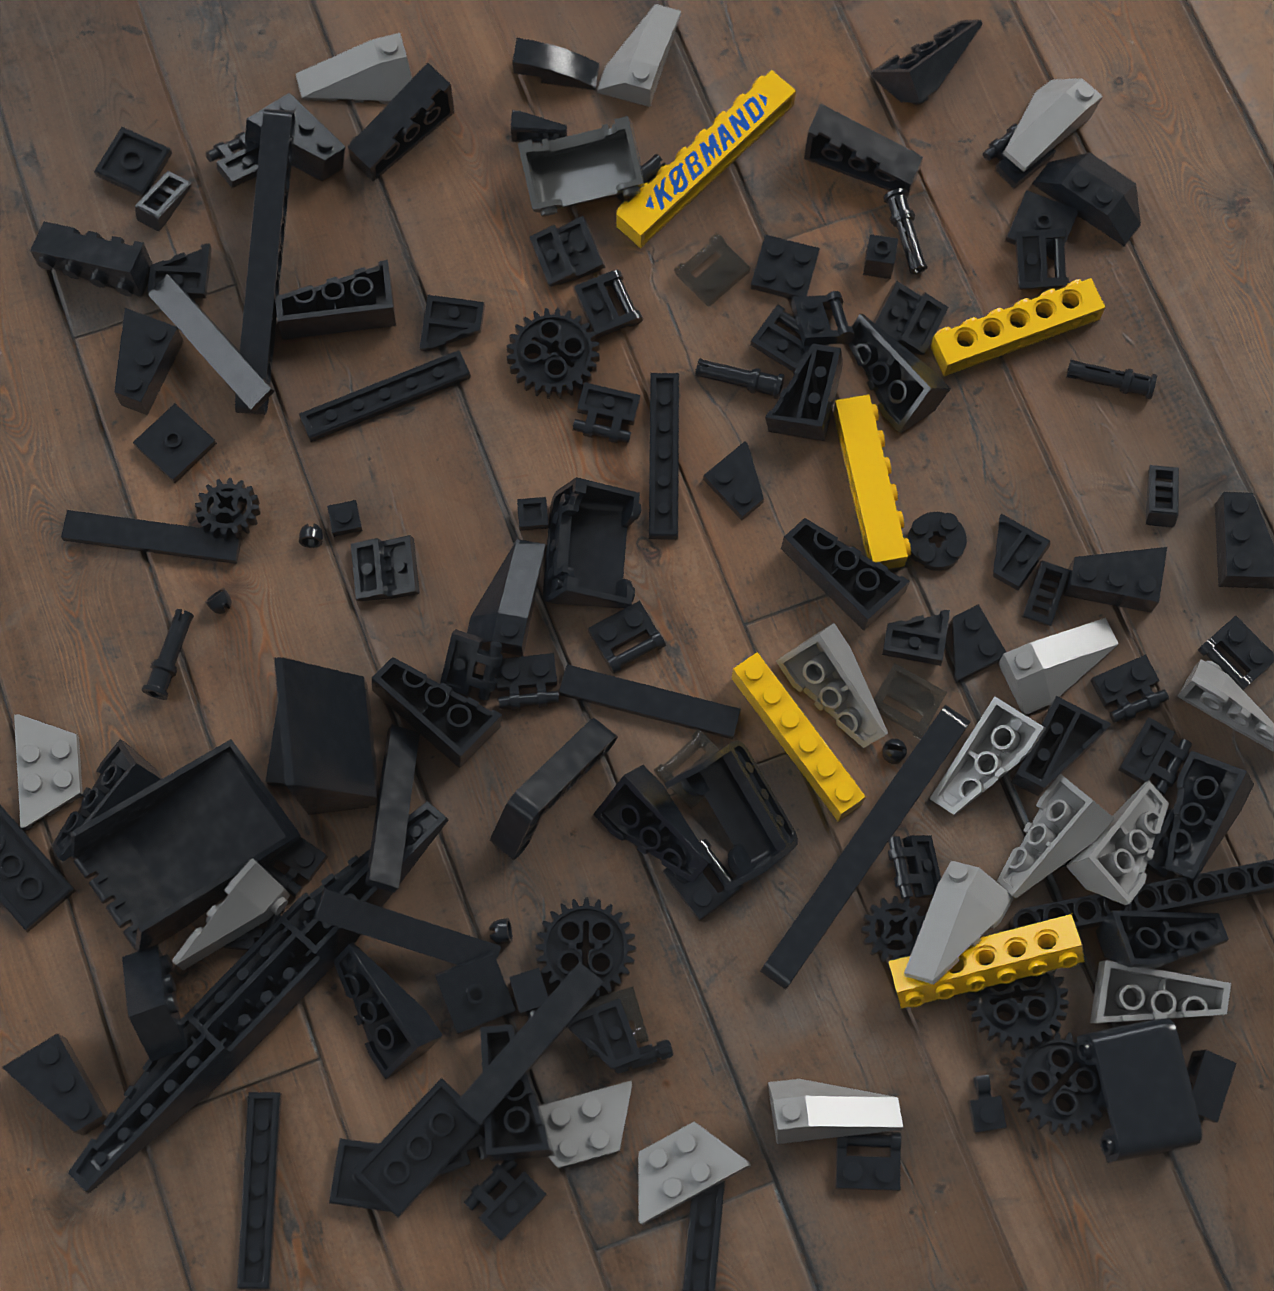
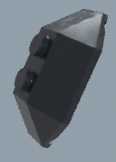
[1032,152,1141,246]

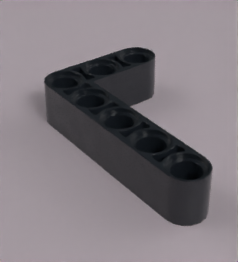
[490,718,618,860]

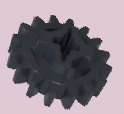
[195,478,261,541]
[861,896,926,963]

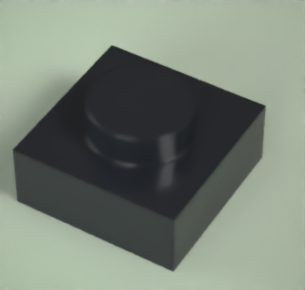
[517,497,549,531]
[327,500,363,537]

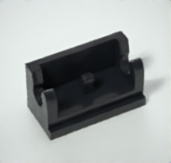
[1187,1049,1237,1123]

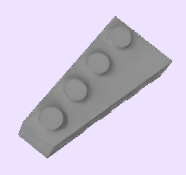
[1090,960,1231,1023]

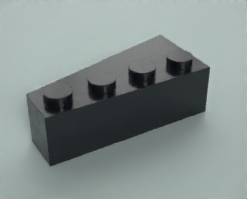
[804,103,923,198]
[30,221,153,297]

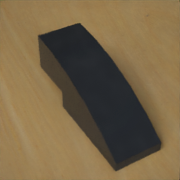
[512,38,600,90]

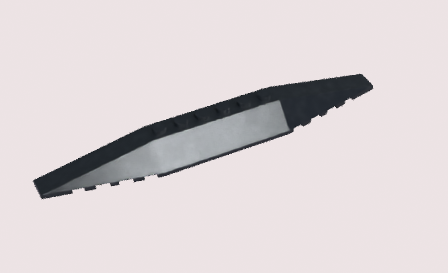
[68,802,449,1194]

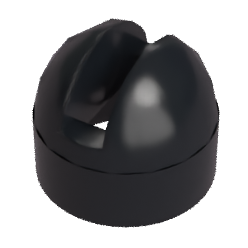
[299,524,323,548]
[205,588,232,614]
[882,738,907,764]
[489,918,513,944]

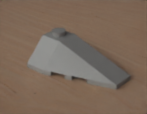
[1003,79,1103,172]
[998,618,1119,716]
[1177,659,1274,752]
[930,696,1045,815]
[172,858,290,970]

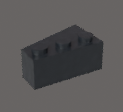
[245,93,346,181]
[114,308,184,415]
[765,344,844,441]
[1215,492,1274,589]
[1064,547,1167,613]
[1011,696,1111,796]
[122,944,188,1062]
[1,1033,109,1136]

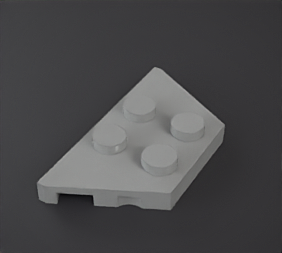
[14,714,83,830]
[540,1081,632,1169]
[639,1122,751,1225]

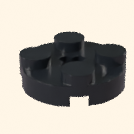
[907,512,967,571]

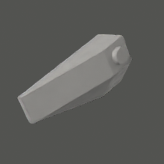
[597,4,681,107]
[296,33,412,104]
[776,623,888,748]
[997,774,1114,898]
[1066,781,1169,905]
[904,861,1013,985]
[768,1079,903,1144]

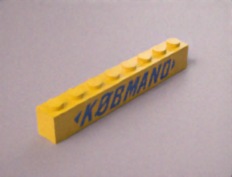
[616,70,796,248]

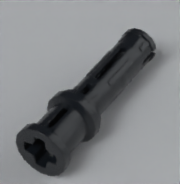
[883,188,928,274]
[695,358,784,400]
[1066,359,1157,400]
[142,609,194,700]

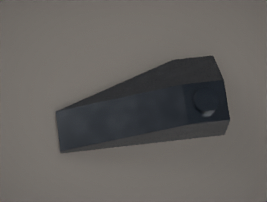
[871,20,983,105]
[848,314,951,433]
[333,942,443,1080]

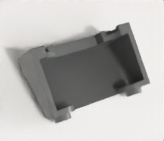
[518,116,644,217]

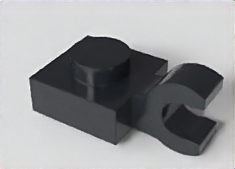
[968,1075,1007,1133]

